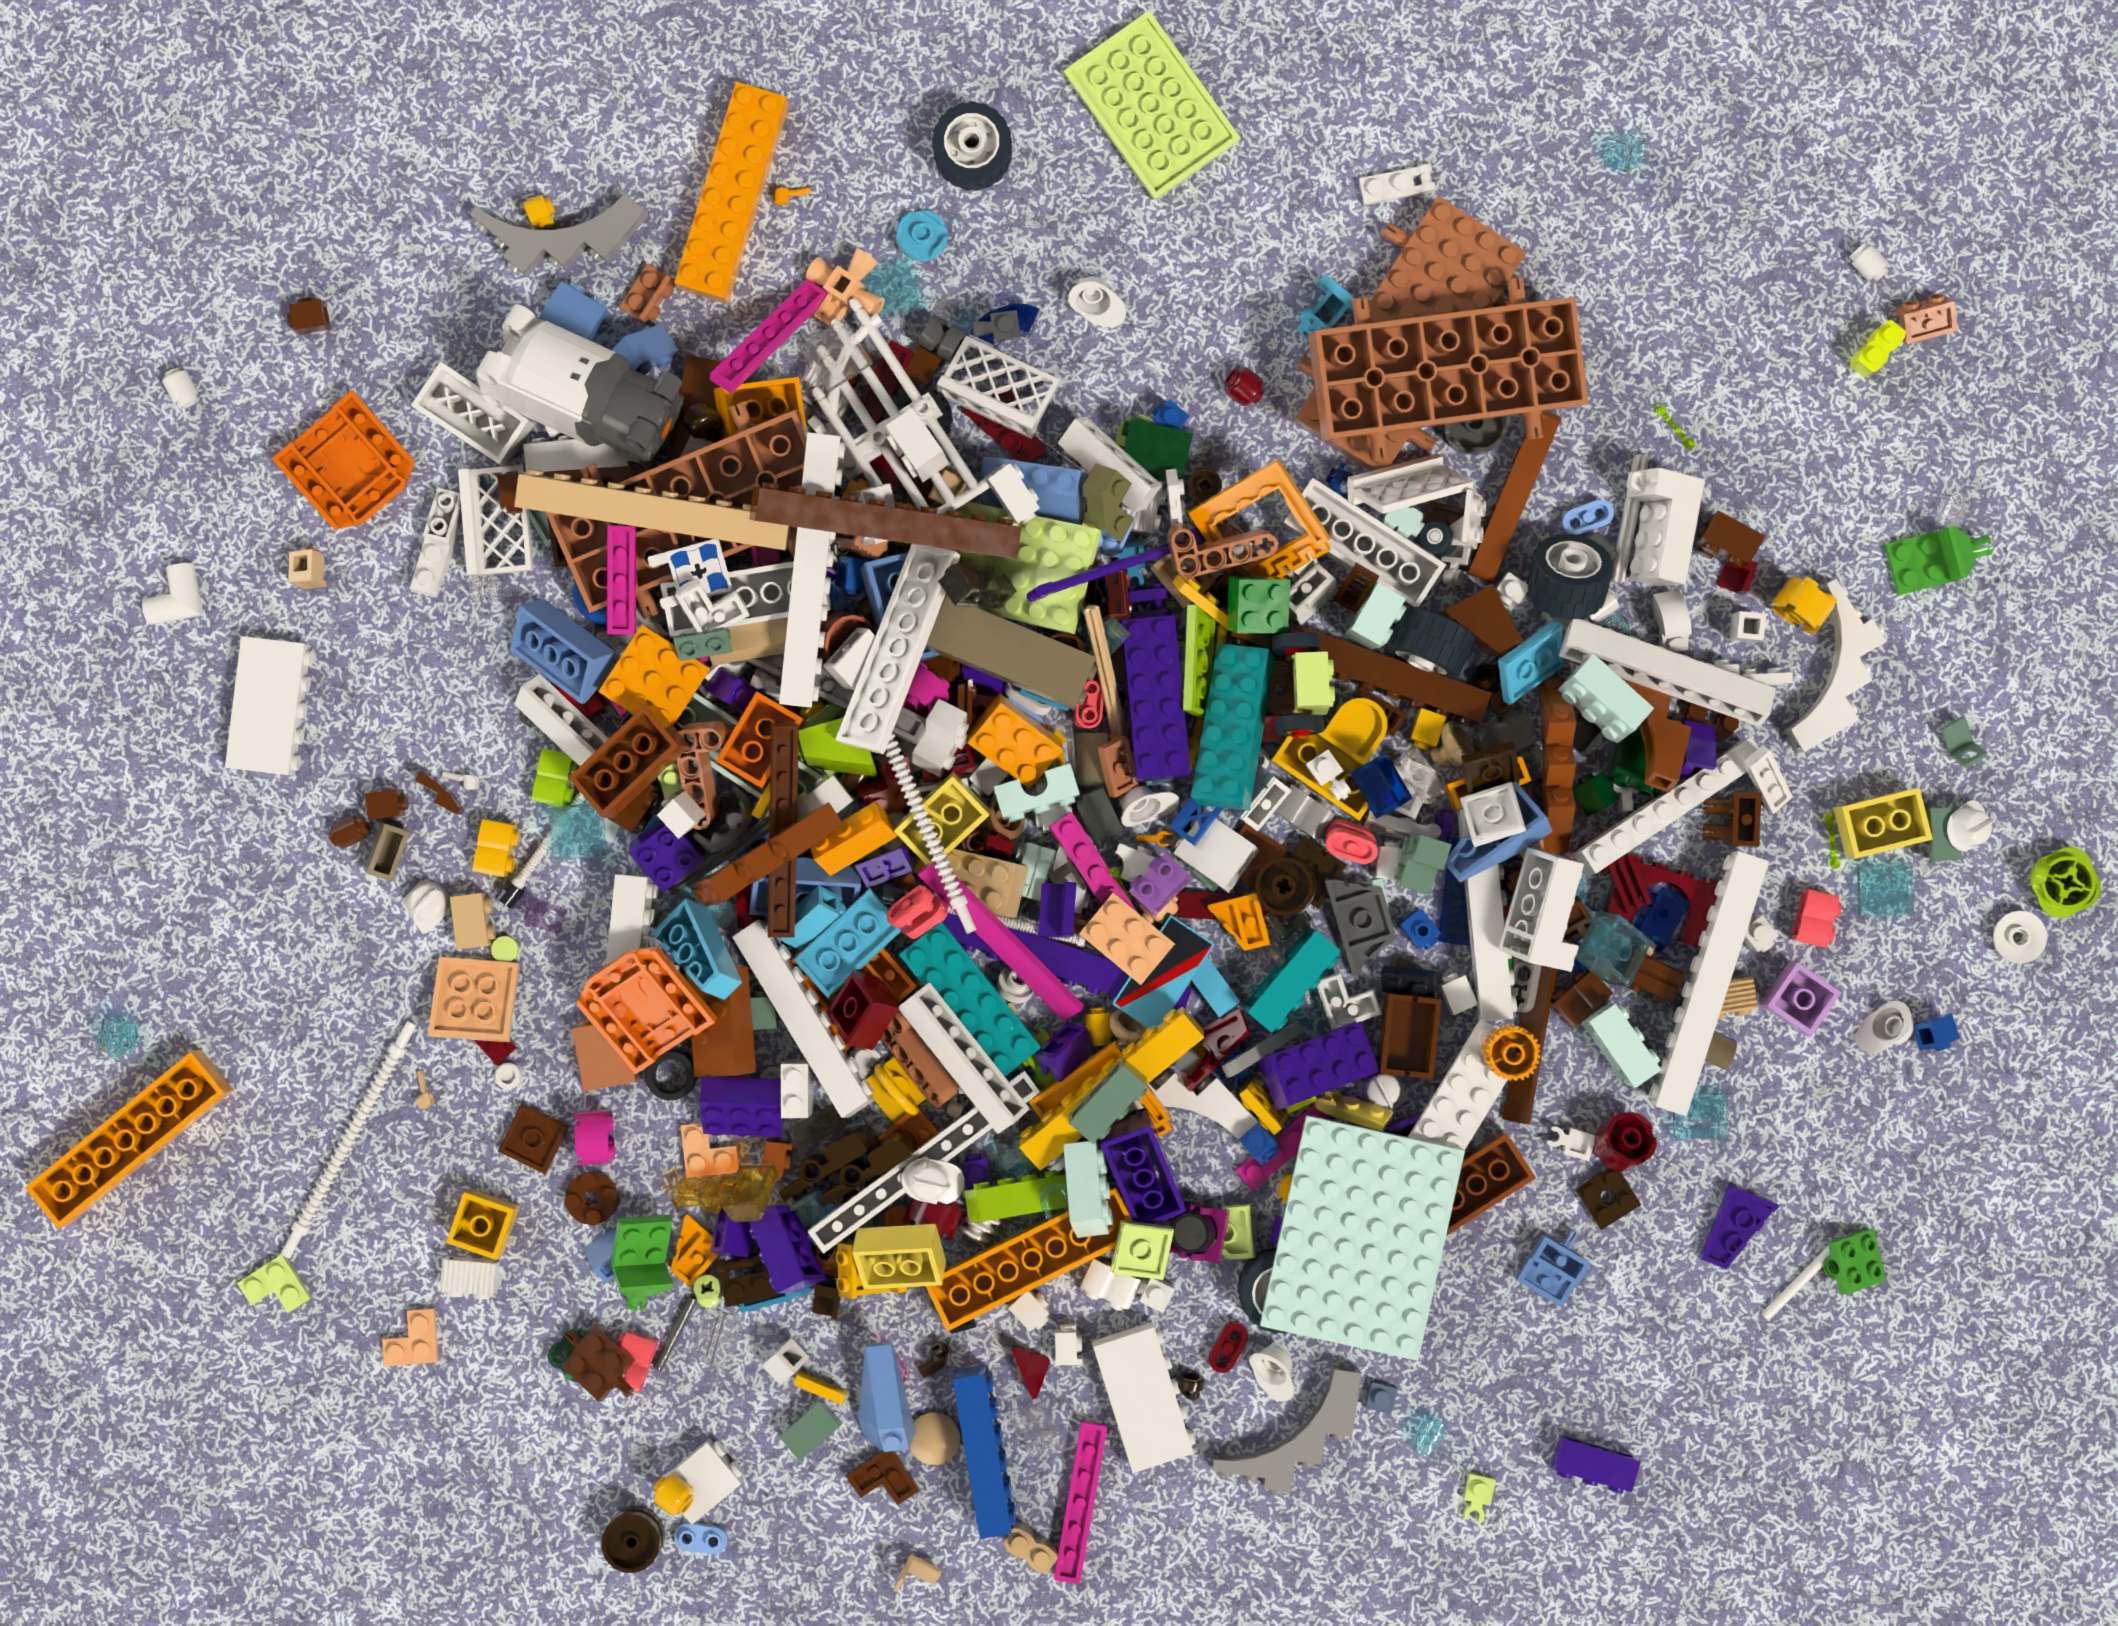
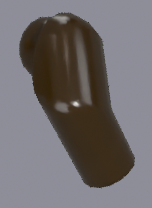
[918,1341,949,1378]

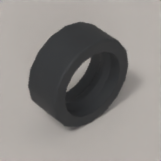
[645,1050,698,1101]

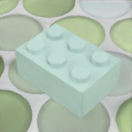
[1343,583,1407,651]
[1558,654,1654,743]
[1582,1001,1661,1088]
[1064,1141,1113,1238]

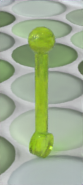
[1656,405,1695,450]
[1824,814,1840,869]
[1109,867,1134,904]

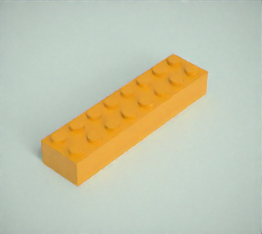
[674,82,789,304]
[25,1050,234,1229]
[926,1185,1132,1331]

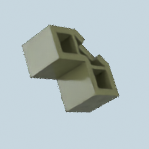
[1082,463,1134,542]

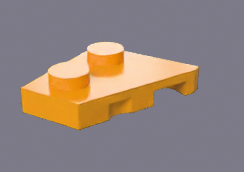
[1208,893,1271,951]
[670,1213,719,1287]

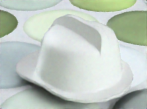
[1068,276,1127,328]
[1118,786,1179,827]
[1947,800,1993,851]
[401,879,451,934]
[1855,1001,1915,1053]
[1358,1072,1408,1111]
[902,1158,965,1204]
[1249,1342,1294,1402]

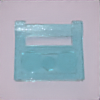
[1672,1094,1728,1142]

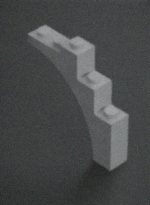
[469,194,649,278]
[1211,1365,1361,1495]

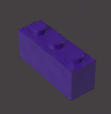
[1551,1434,1641,1494]

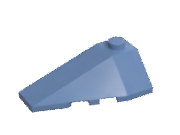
[1445,781,1553,882]
[858,1342,916,1452]

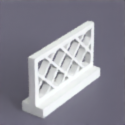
[937,336,1060,439]
[1347,453,1473,514]
[458,464,534,577]

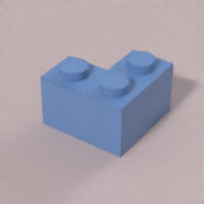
[612,324,678,375]

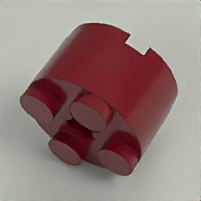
[1593,1112,1657,1172]
[903,1198,963,1241]

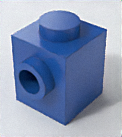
[1152,399,1190,429]
[1398,908,1441,950]
[1913,1013,1960,1051]
[1238,1122,1282,1166]

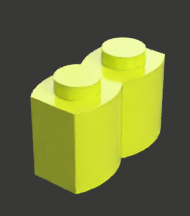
[1850,320,1906,378]

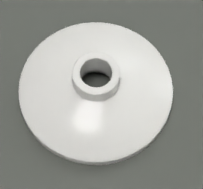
[1993,911,2047,964]

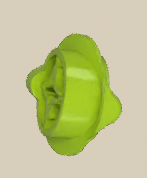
[2030,847,2101,918]

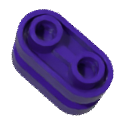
[1120,584,1173,624]

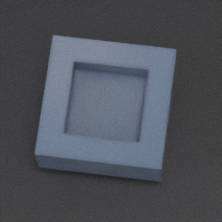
[1365,1381,1398,1415]

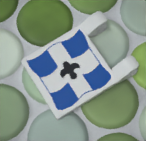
[648,539,733,609]

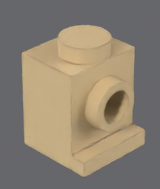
[288,547,326,588]

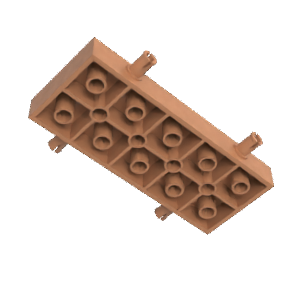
[1293,196,1527,471]
[1308,277,1588,461]
[546,402,807,619]

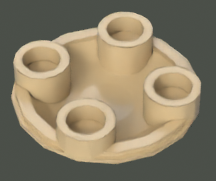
[910,1411,960,1465]

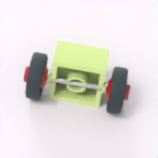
[1272,630,1335,739]

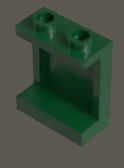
[1119,414,1193,481]
[1607,727,1663,797]

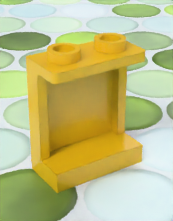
[836,1241,907,1299]

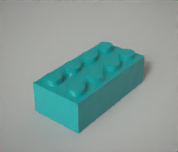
[1241,926,1341,1033]

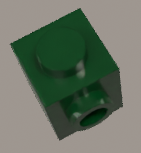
[1572,771,1619,817]

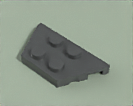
[1323,878,1396,976]

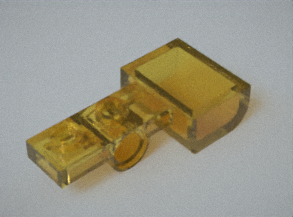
[671,1163,780,1222]

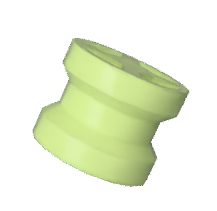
[694,1275,722,1308]

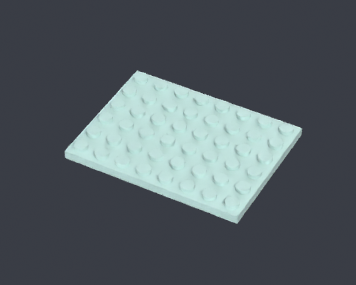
[1260,1115,1465,1361]

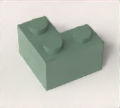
[1393,834,1452,895]

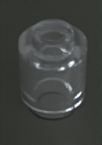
[1935,491,1971,529]

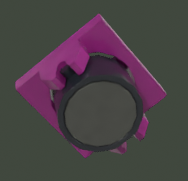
[1170,1200,1230,1264]

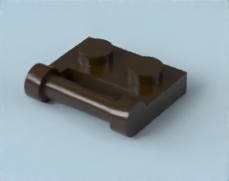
[716,1253,779,1307]

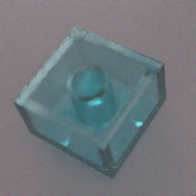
[1575,912,1652,987]

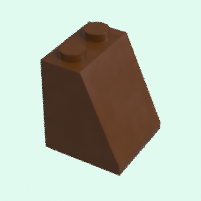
[1439,584,1523,658]

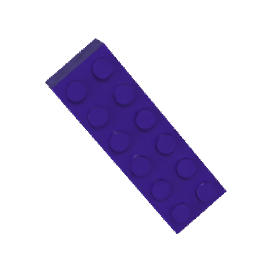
[1120,615,1191,782]

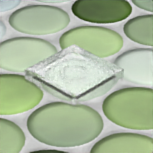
[799,318,873,393]

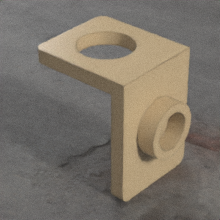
[893,1554,942,1592]

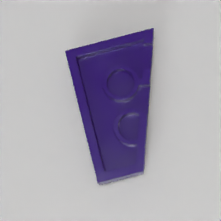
[1699,1184,1780,1269]

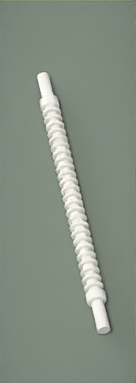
[886,734,977,934]
[281,1020,417,1258]

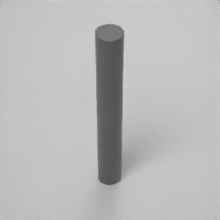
[653,1295,697,1371]

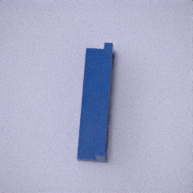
[1169,798,1224,846]

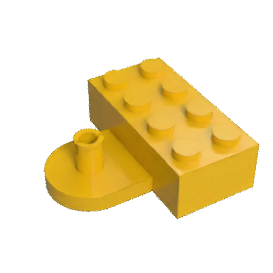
[1269,698,1389,821]

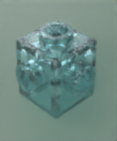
[97,1018,140,1059]

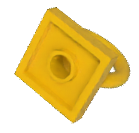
[866,1057,926,1124]

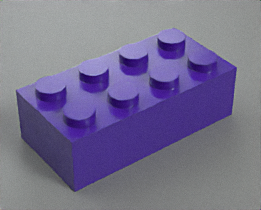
[1258,1021,1380,1110]
[1099,1110,1187,1224]

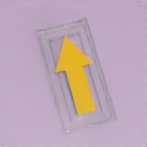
[1044,719,1076,772]

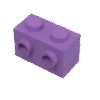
[1129,853,1192,917]

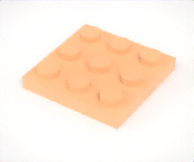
[428,957,520,1042]

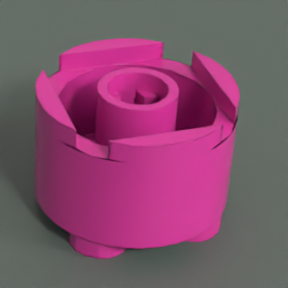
[902,662,950,719]
[574,1110,616,1166]

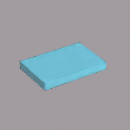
[1498,620,1566,705]

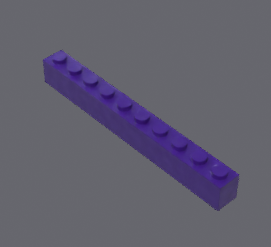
[932,913,1192,1011]

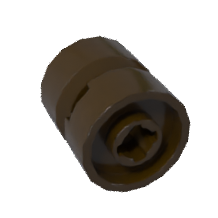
[1186,468,1222,506]

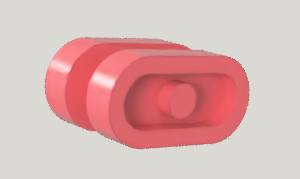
[1072,676,1103,730]
[1324,819,1378,864]
[887,885,948,939]

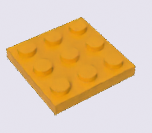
[598,624,711,726]

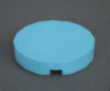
[896,210,948,261]

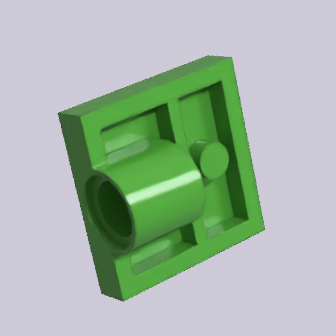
[1823,1229,1886,1295]

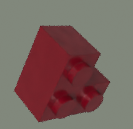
[854,751,915,815]

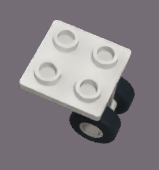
[1420,489,1486,557]

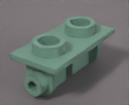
[673,629,732,661]

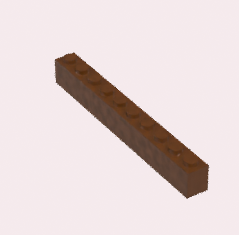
[749,482,1022,559]
[1230,622,1492,727]

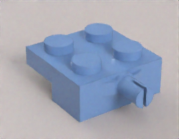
[1515,1229,1591,1307]

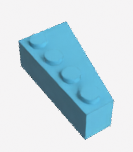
[651,898,742,1000]

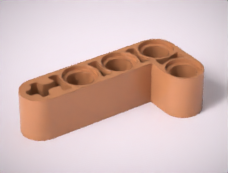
[1167,524,1278,578]
[677,721,730,830]
[881,1006,959,1107]

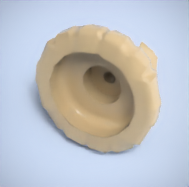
[1430,721,1476,767]
[1109,1009,1149,1046]

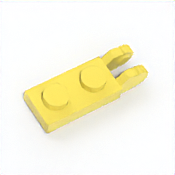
[1315,1089,1393,1131]

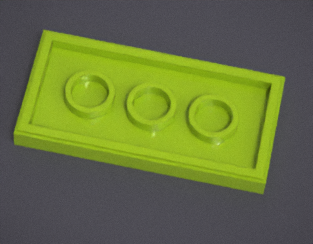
[1183,604,1215,719]

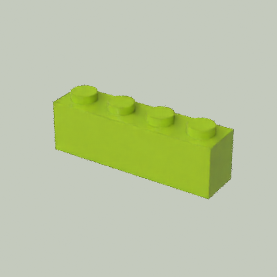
[964,1170,1069,1223]

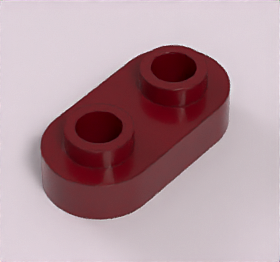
[1208,1321,1248,1373]

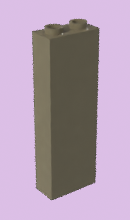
[926,595,1098,710]

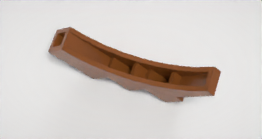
[1567,659,1692,793]
[1537,677,1576,852]
[692,802,844,907]

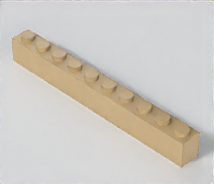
[514,469,791,550]

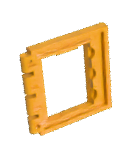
[1188,459,1331,577]
[1029,1041,1173,1171]

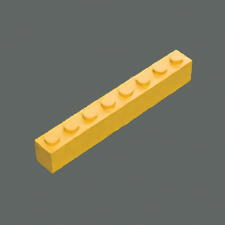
[1019,1006,1204,1171]

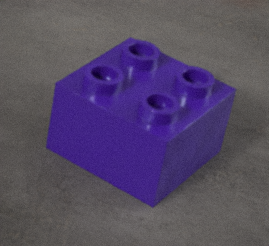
[628,819,705,892]

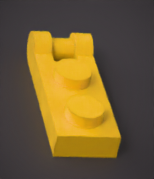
[1172,574,1228,628]

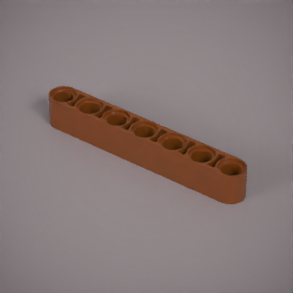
[1467,411,1561,583]

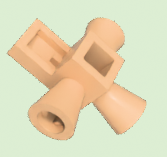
[806,248,885,330]

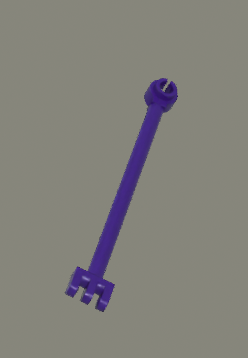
[1027,527,1206,602]

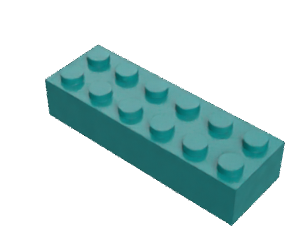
[1191,644,1276,811]
[899,921,1042,1077]

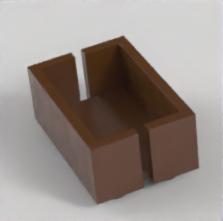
[1377,992,1442,1079]

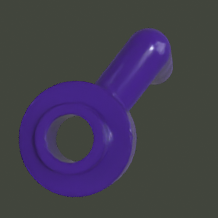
[1435,809,1457,853]

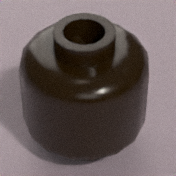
[683,402,723,441]

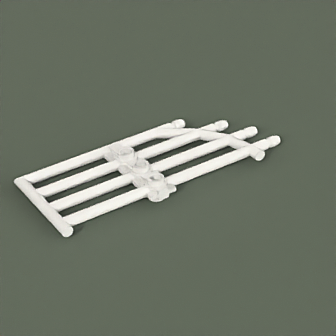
[812,298,990,515]

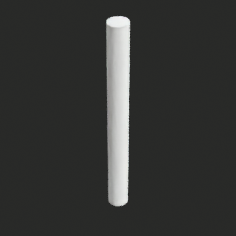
[1761,1239,1835,1321]

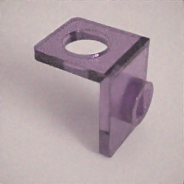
[524,900,567,934]

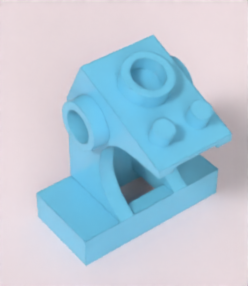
[1296,273,1355,341]

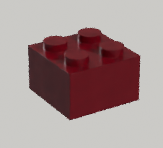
[827,971,899,1050]

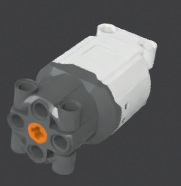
[476,304,684,473]

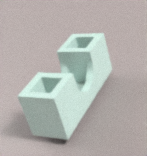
[993,764,1080,822]

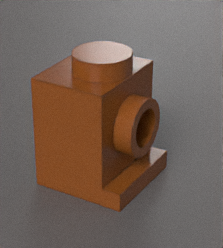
[761,1139,795,1180]

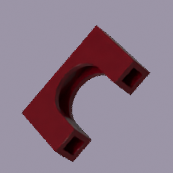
[1601,855,1719,948]

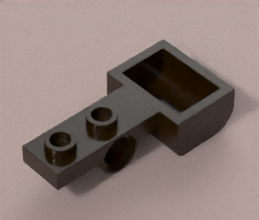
[778,1125,880,1201]
[819,1129,919,1207]

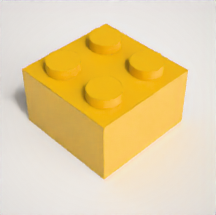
[446,1188,520,1260]

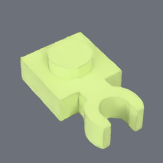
[1463,1472,1496,1523]

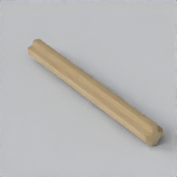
[1084,605,1128,737]

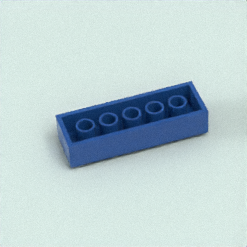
[953,1364,1017,1539]

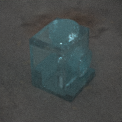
[994,1135,1036,1182]

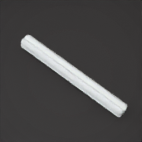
[1610,454,1649,583]

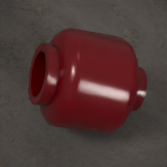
[1224,367,1264,406]

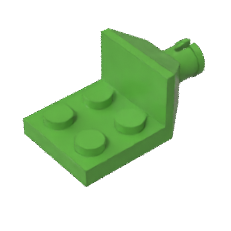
[1884,526,1993,596]
[610,1214,673,1311]

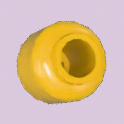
[653,1474,694,1516]

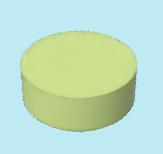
[491,936,519,962]

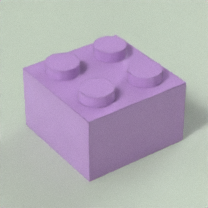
[1759,961,1842,1036]

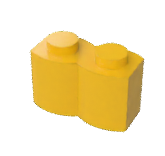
[473,819,520,877]

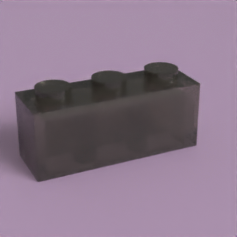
[938,563,1017,609]

